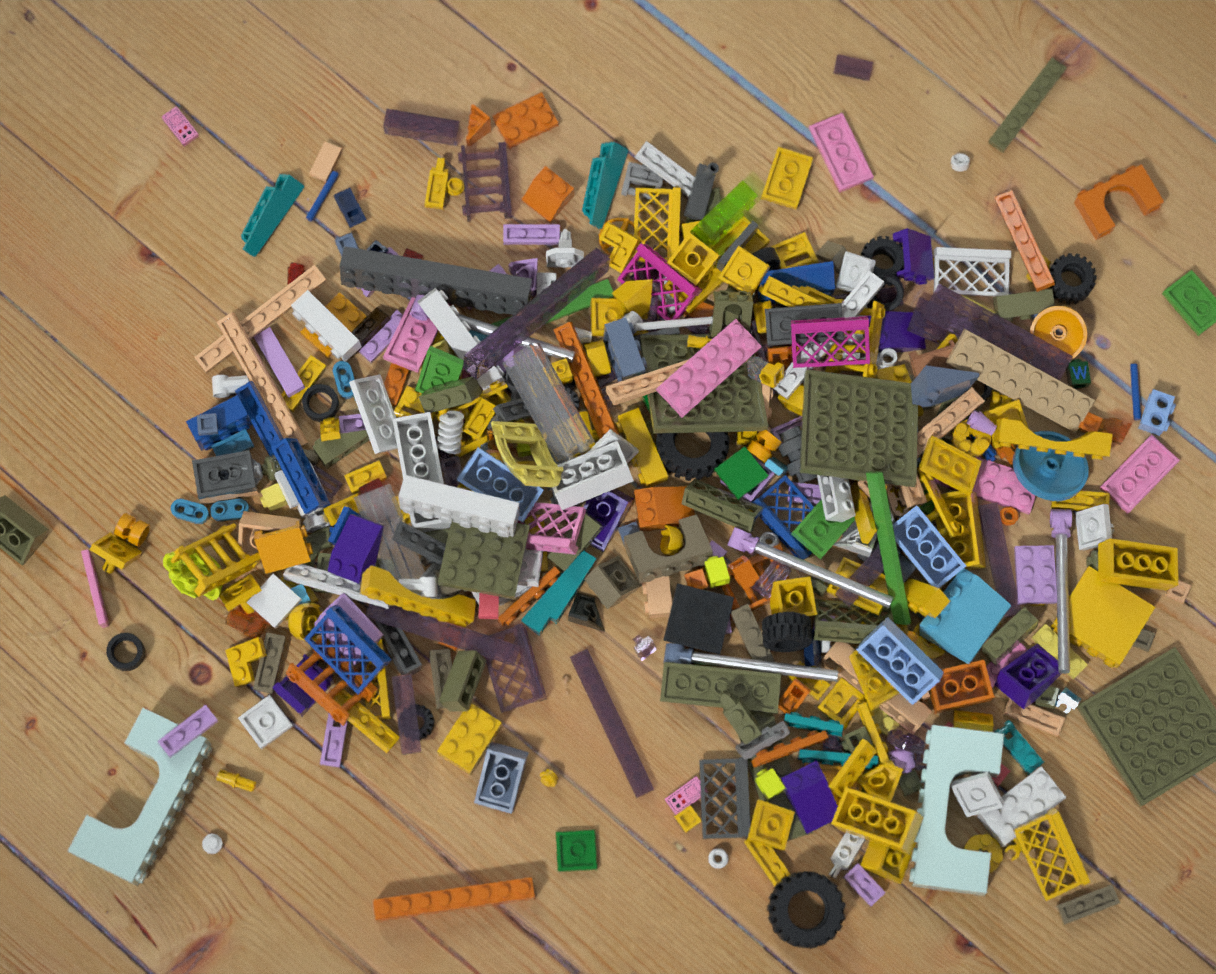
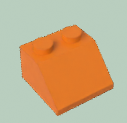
[522,166,574,223]

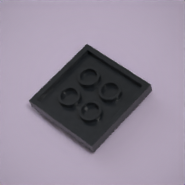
[663,583,734,654]

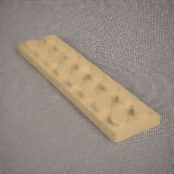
[946,329,1095,433]

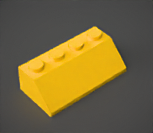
[934,491,986,571]

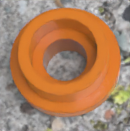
[999,507,1019,526]

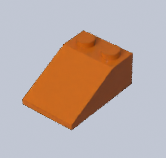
[633,486,695,532]

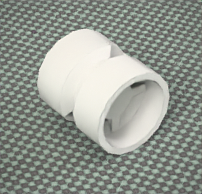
[297,505,330,533]

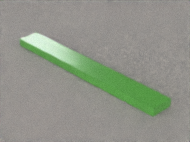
[491,279,615,343]
[866,471,911,625]

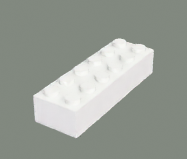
[392,412,451,533]
[398,475,519,537]

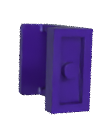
[893,228,934,285]
[272,654,335,717]

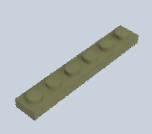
[988,58,1067,153]

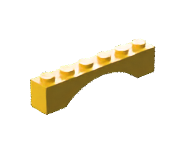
[994,418,1113,460]
[360,566,476,628]

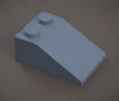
[911,366,979,407]
[474,742,529,814]

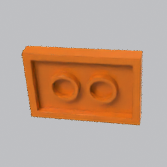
[492,92,559,149]

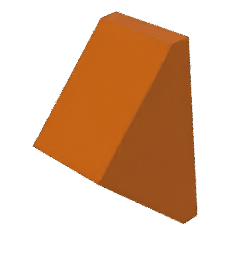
[778,678,811,714]

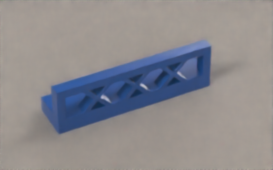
[271,438,331,514]

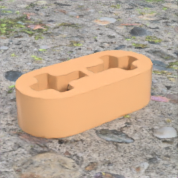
[886,484,910,518]

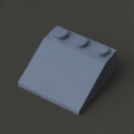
[603,317,647,382]

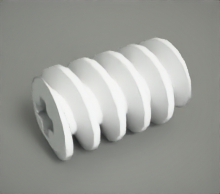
[437,411,464,454]

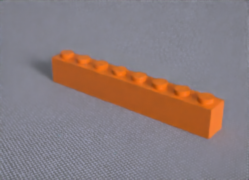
[373,877,535,922]

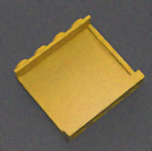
[1050,566,1155,668]

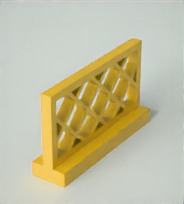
[633,187,681,262]
[1013,808,1090,901]

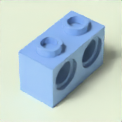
[1138,389,1176,436]

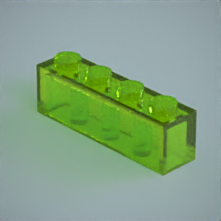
[690,180,758,246]

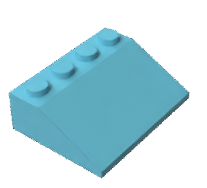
[919,568,1011,664]

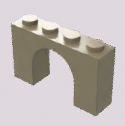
[624,515,713,583]

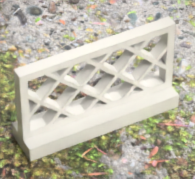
[933,247,1011,296]

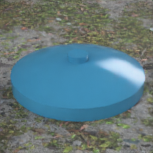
[1013,431,1089,501]

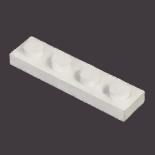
[635,141,694,198]

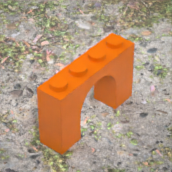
[1074,164,1164,240]

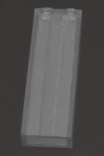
[502,343,595,462]
[354,484,427,609]

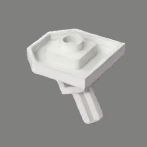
[546,229,584,268]

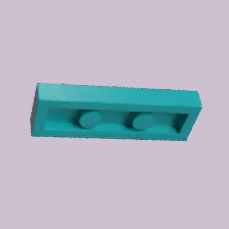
[784,712,844,737]

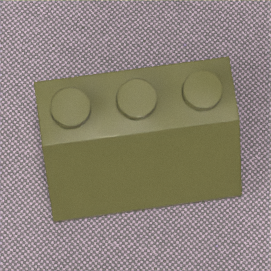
[0,495,49,565]

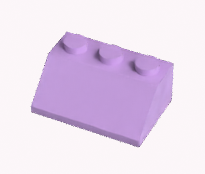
[314,593,383,666]

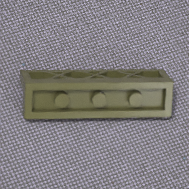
[682,479,763,533]

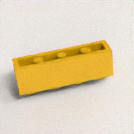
[615,408,668,488]

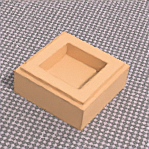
[1165,580,1192,604]

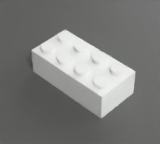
[552,441,634,510]
[977,766,1066,848]

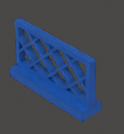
[752,475,814,560]
[304,604,392,694]

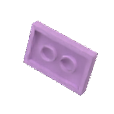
[1014,545,1057,604]

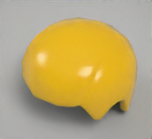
[660,525,683,556]

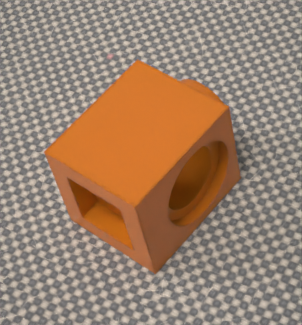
[727,555,760,589]
[684,566,710,589]

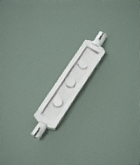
[829,833,866,879]

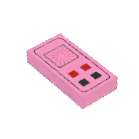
[162,106,199,146]
[665,776,708,815]

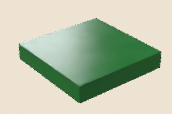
[714,446,769,500]
[556,830,597,872]

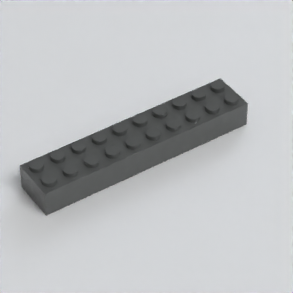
[340,246,532,317]

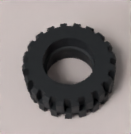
[656,432,730,481]
[767,871,846,949]

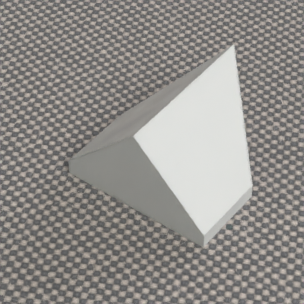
[833,528,877,558]

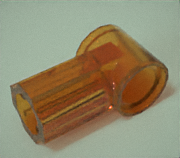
[225,609,267,639]

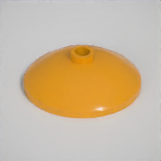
[1030,305,1087,362]

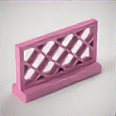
[517,502,586,555]

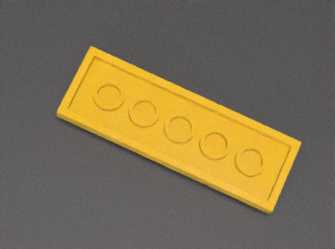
[664,216,770,313]

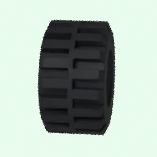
[860,236,905,288]
[1049,253,1097,305]
[762,612,812,652]

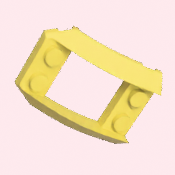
[491,421,564,487]

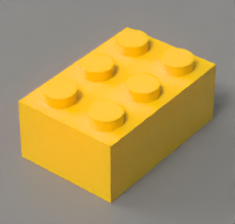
[437,703,502,775]

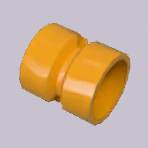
[747,430,782,463]
[114,513,150,547]

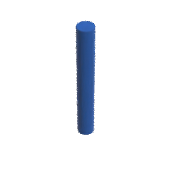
[306,171,339,222]
[1130,364,1141,420]

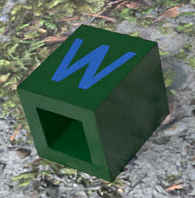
[1066,359,1091,389]

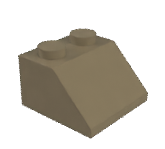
[584,556,642,609]

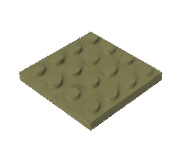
[438,522,530,600]

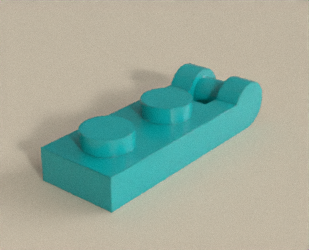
[993,720,1044,775]

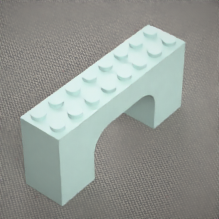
[68,708,212,886]
[909,725,1004,896]

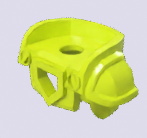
[163,551,223,600]

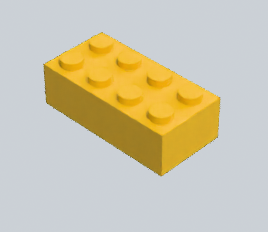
[1098,538,1179,591]
[831,787,924,854]

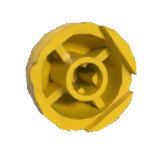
[288,603,322,642]

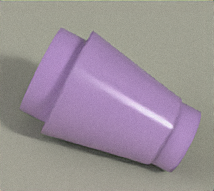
[967,410,997,435]

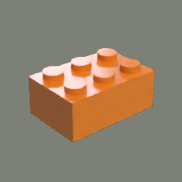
[929,660,994,714]

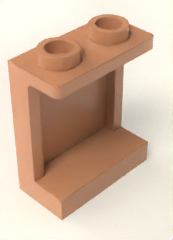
[908,340,958,379]

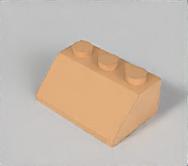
[238,511,301,556]

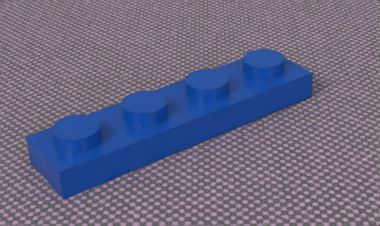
[235,381,284,456]

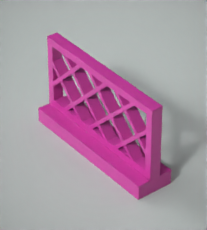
[617,243,702,320]
[791,316,870,368]

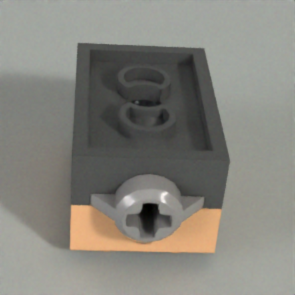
[192,450,263,505]

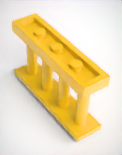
[825,299,885,378]
[435,380,525,458]
[886,468,961,538]
[171,523,261,597]

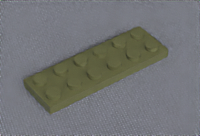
[660,662,781,714]

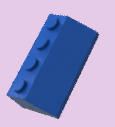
[757,261,835,306]

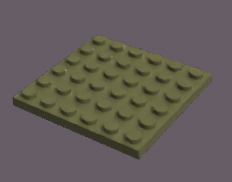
[639,334,768,433]
[800,369,918,487]
[1076,647,1216,807]

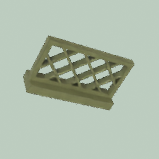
[814,599,893,644]

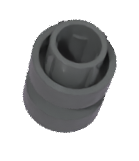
[778,426,817,484]

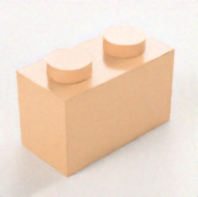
[642,576,672,618]

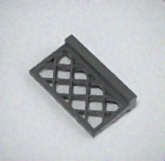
[699,758,750,839]

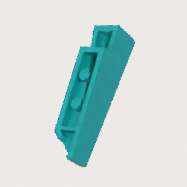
[582,142,628,229]
[241,174,304,257]
[522,551,597,636]

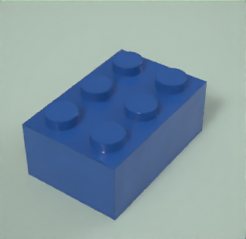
[186,395,252,451]

